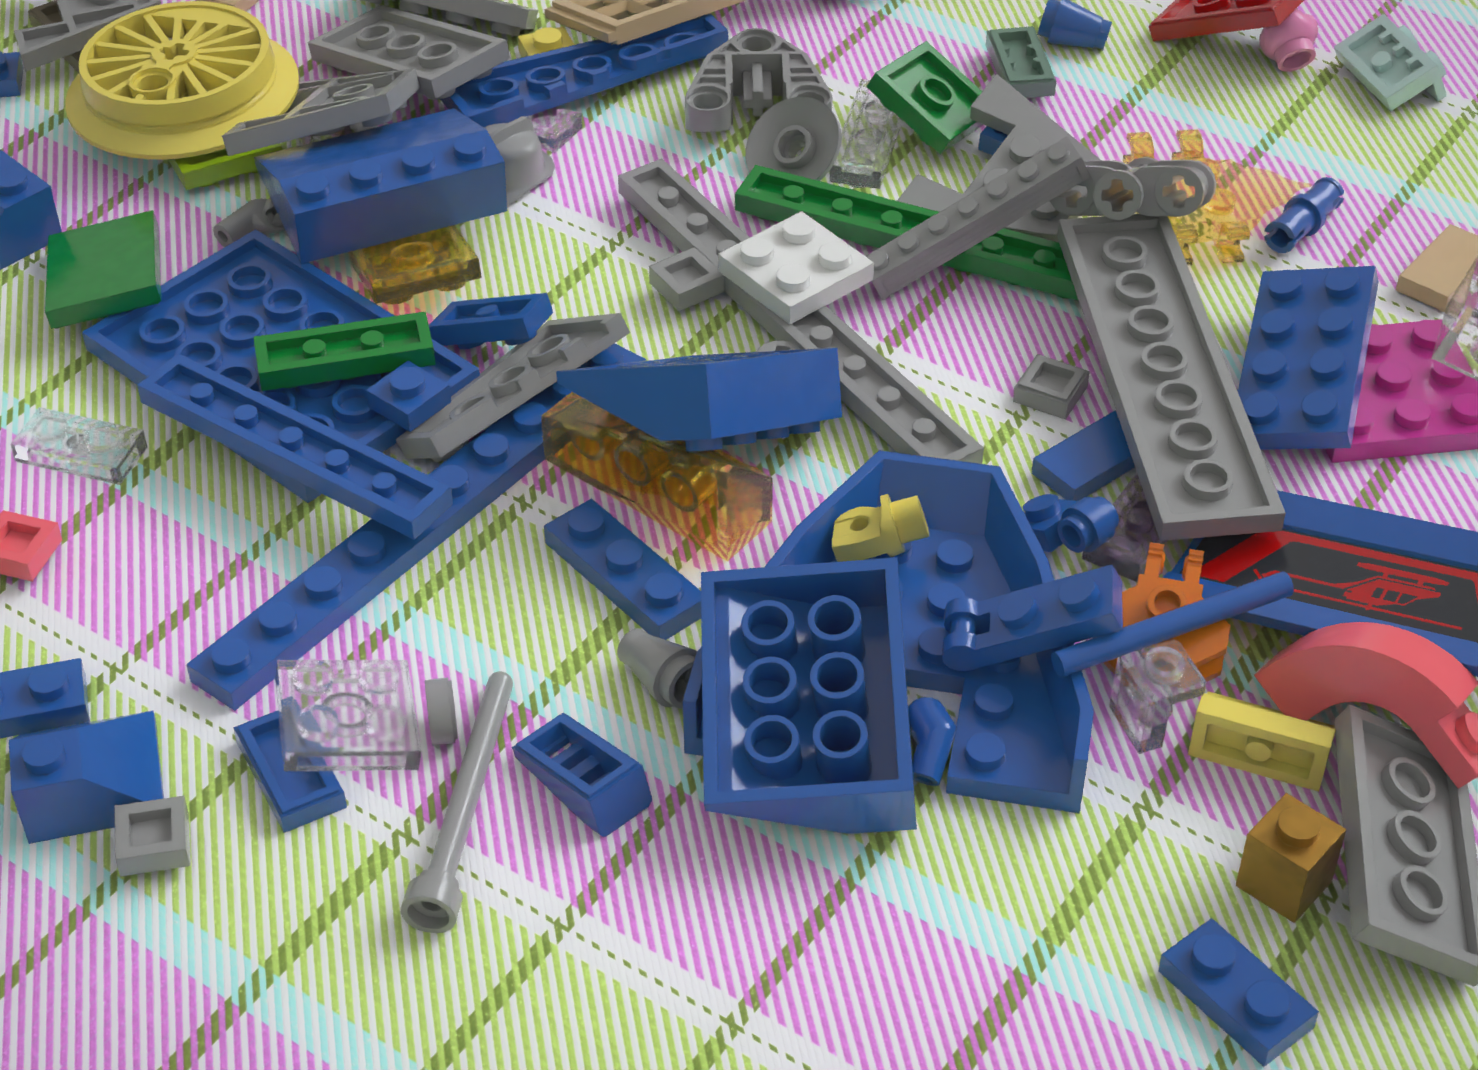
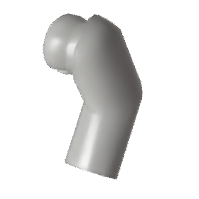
[213,198,285,247]

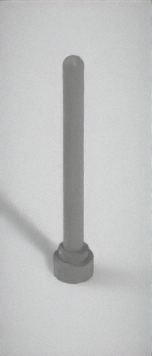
[401,671,513,933]

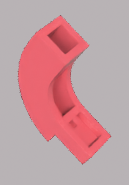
[1254,622,1478,788]

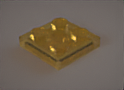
[348,225,482,305]

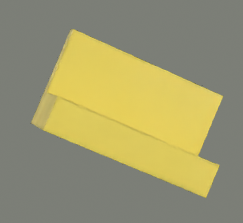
[1188,691,1336,792]

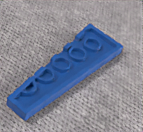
[440,13,729,127]

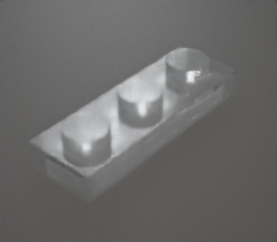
[829,79,903,189]

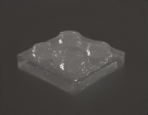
[275,659,421,772]

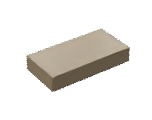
[1396,224,1478,312]

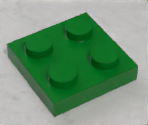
[866,41,984,154]

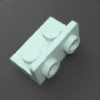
[1334,14,1447,112]

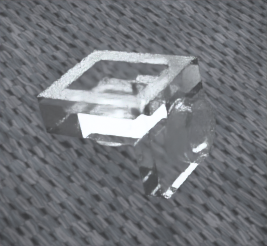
[1109,640,1206,754]

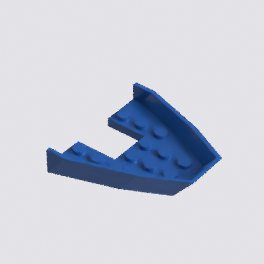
[683,450,1094,814]

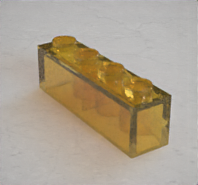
[541,392,773,562]

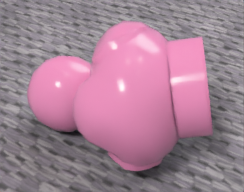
[1259,8,1318,72]

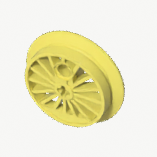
[65,1,299,160]

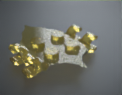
[1122,129,1312,265]

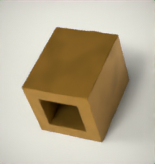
[1235,793,1347,923]

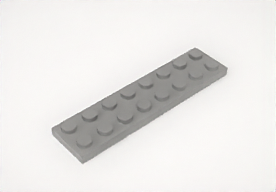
[1057,214,1286,541]

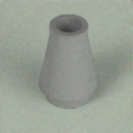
[617,628,697,708]

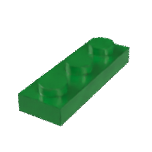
[253,311,436,391]

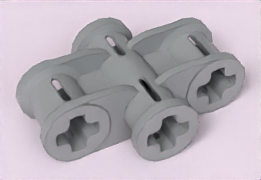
[1050,157,1216,220]

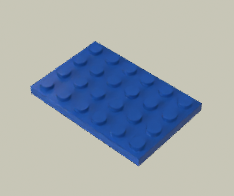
[82,229,480,503]

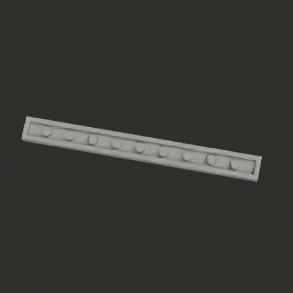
[618,158,984,464]

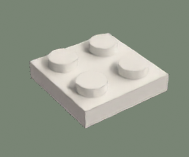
[718,211,874,325]

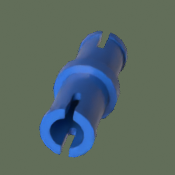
[1264,177,1344,253]

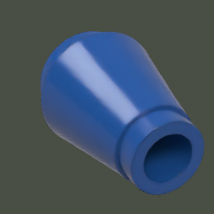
[1037,0,1112,50]

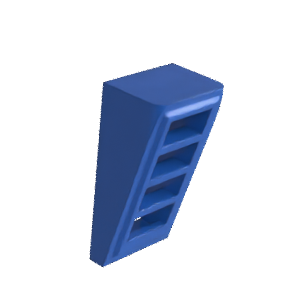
[512,712,652,837]

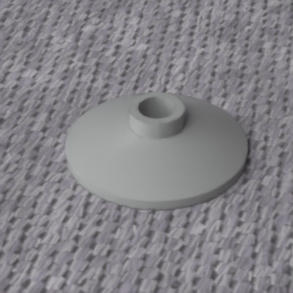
[745,96,841,181]

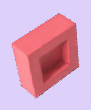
[0,510,62,582]

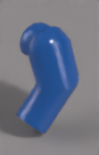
[908,697,957,786]

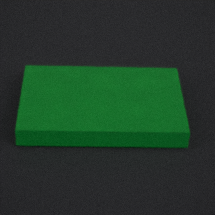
[45,210,162,329]

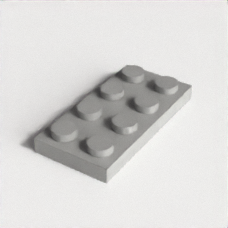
[307,5,510,100]
[1334,705,1478,987]

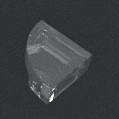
[527,109,582,153]

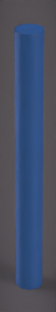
[1051,571,1294,678]

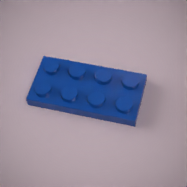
[1238,266,1379,450]

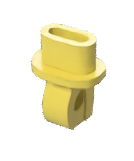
[832,494,930,562]

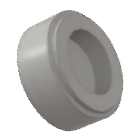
[425,677,458,746]

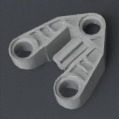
[685,28,833,132]

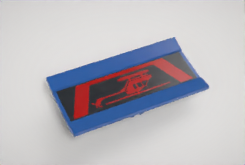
[1162,490,1478,677]

